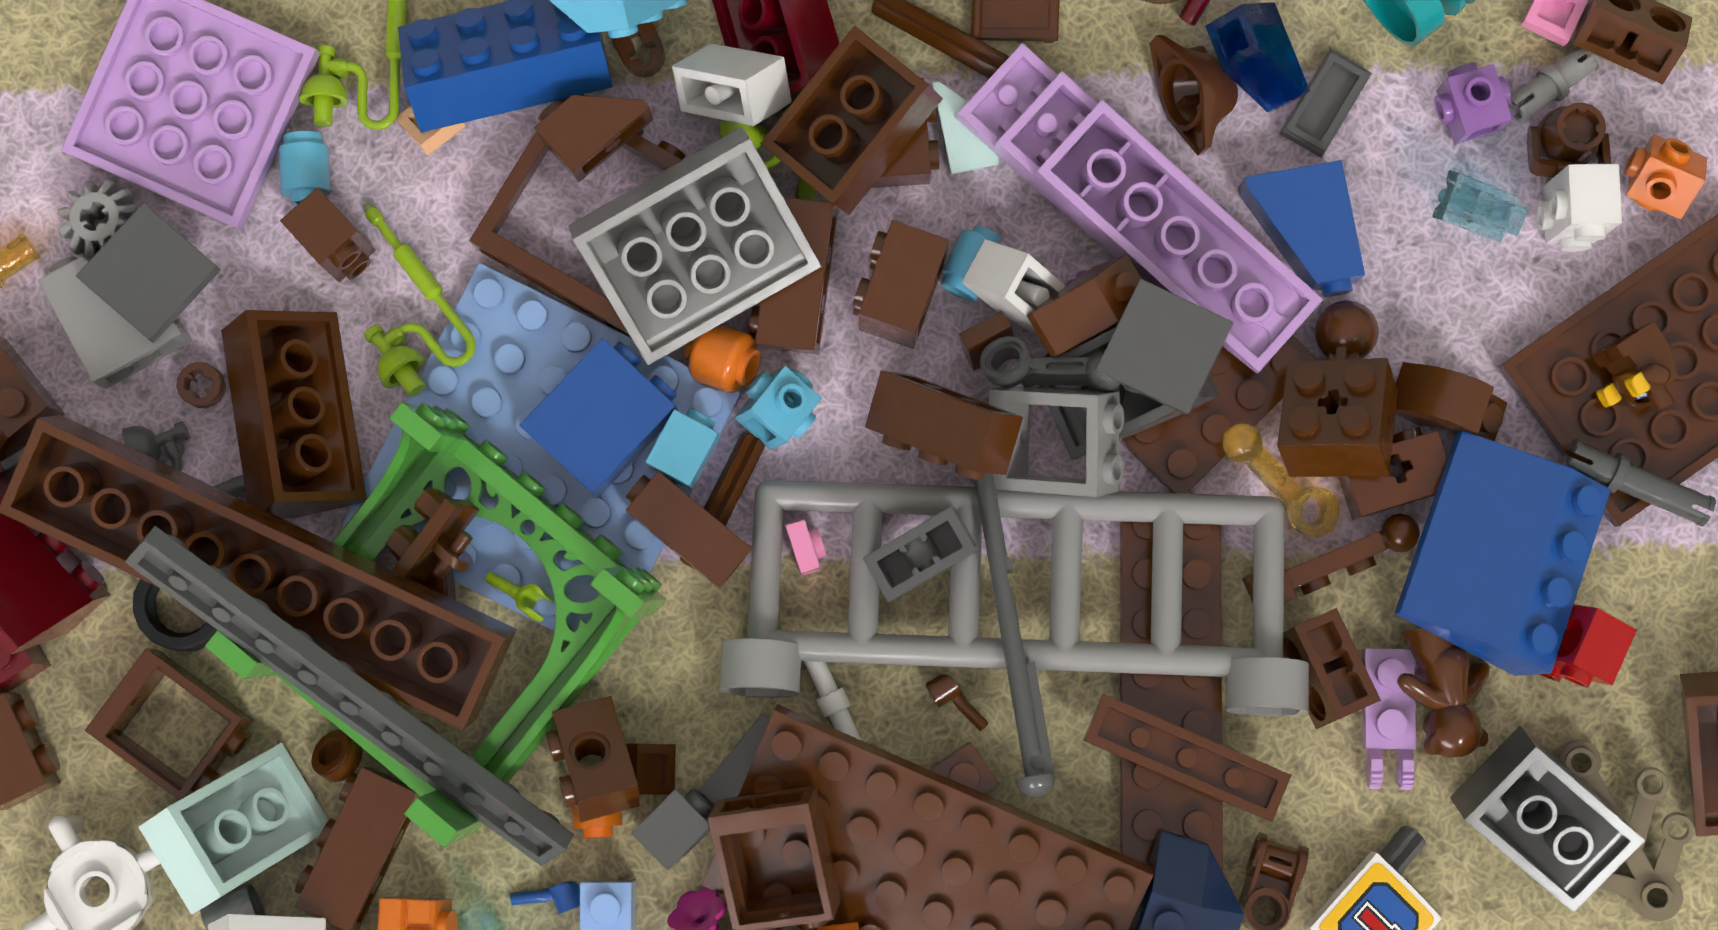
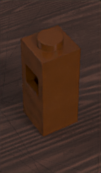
[625,471,752,589]

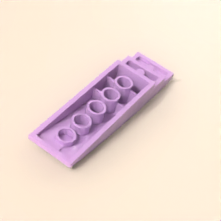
[955,43,1323,373]

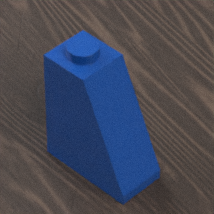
[1238,160,1365,297]

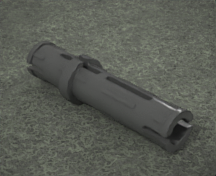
[1562,439,1716,527]

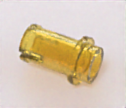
[0,232,41,288]

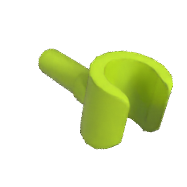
[485,571,554,622]

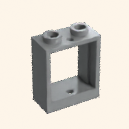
[989,386,1124,497]

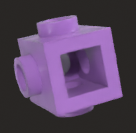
[1434,62,1513,145]

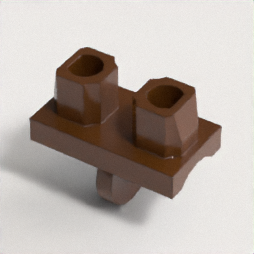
[385,488,480,580]

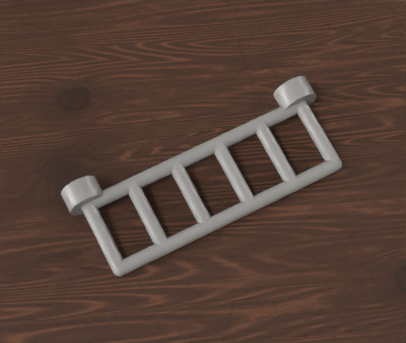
[719,480,1309,717]

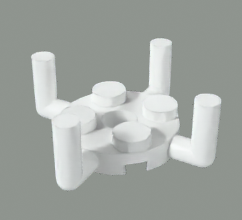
[21,815,160,930]

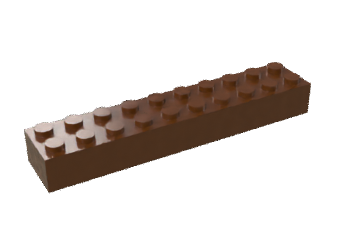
[0,415,517,731]

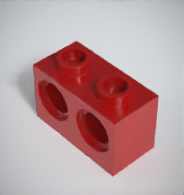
[1539,604,1637,688]

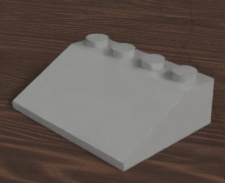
[568,127,822,365]

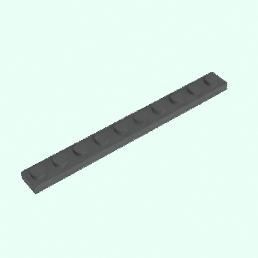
[125,526,574,866]

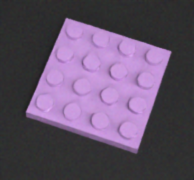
[61,0,321,230]

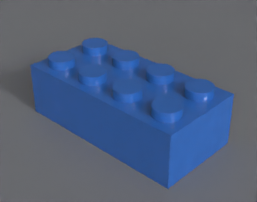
[398,0,613,133]

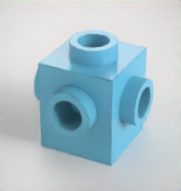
[734,365,822,450]

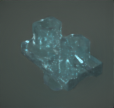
[1432,170,1527,242]

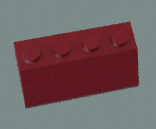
[712,0,840,112]

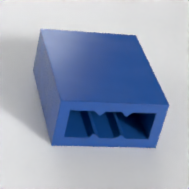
[519,338,678,499]

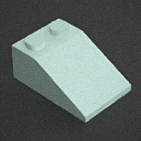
[139,743,329,915]

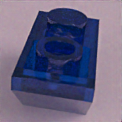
[1205,2,1310,112]

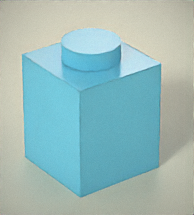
[645,408,720,491]

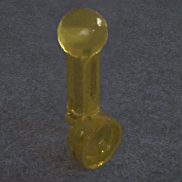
[1222,423,1340,537]

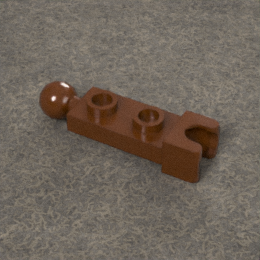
[1242,513,1420,603]

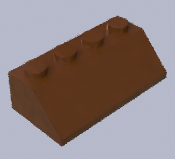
[221,310,367,519]

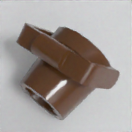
[1527,102,1612,178]

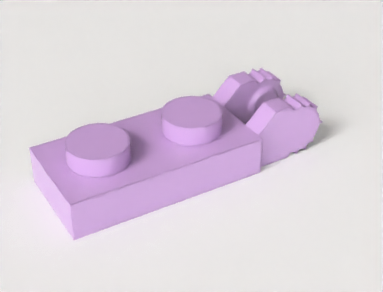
[1362,648,1416,790]

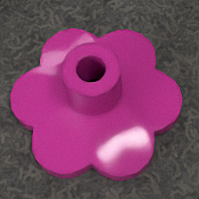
[667,887,727,930]

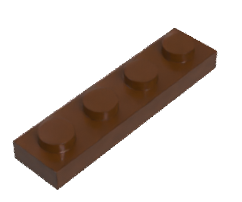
[1082,694,1292,822]

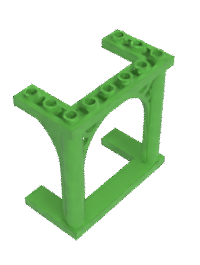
[205,402,666,848]

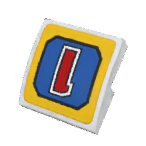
[1305,851,1442,930]

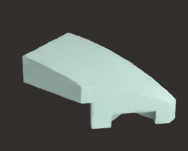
[931,80,999,174]

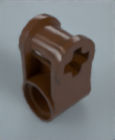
[1238,832,1309,930]

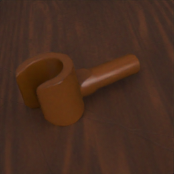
[926,674,989,731]

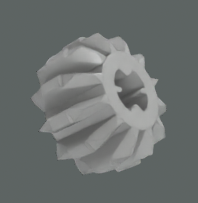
[58,180,140,261]

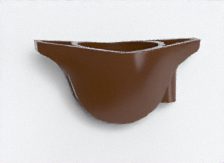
[1149,35,1238,156]

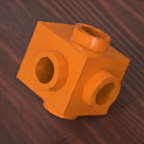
[1623,134,1707,219]

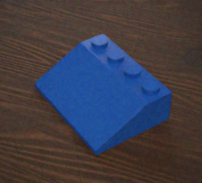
[1394,431,1611,676]

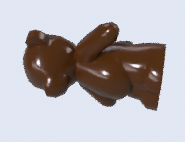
[1397,628,1490,758]

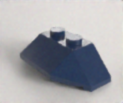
[1128,829,1245,930]

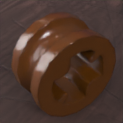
[176,362,226,409]

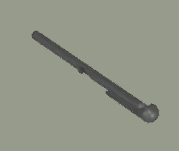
[974,473,1055,797]

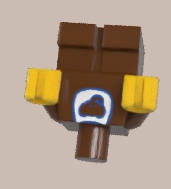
[1592,321,1678,412]

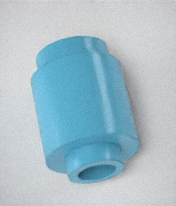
[279,131,331,206]
[941,225,1001,302]

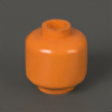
[684,324,761,393]

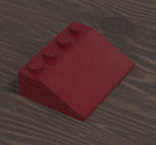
[0,462,111,654]

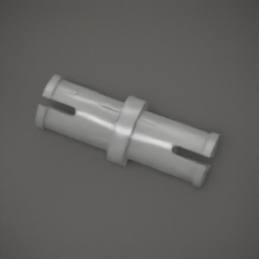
[1508,46,1602,124]

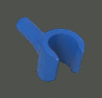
[510,881,580,914]

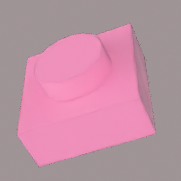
[1520,0,1588,47]
[786,519,827,576]

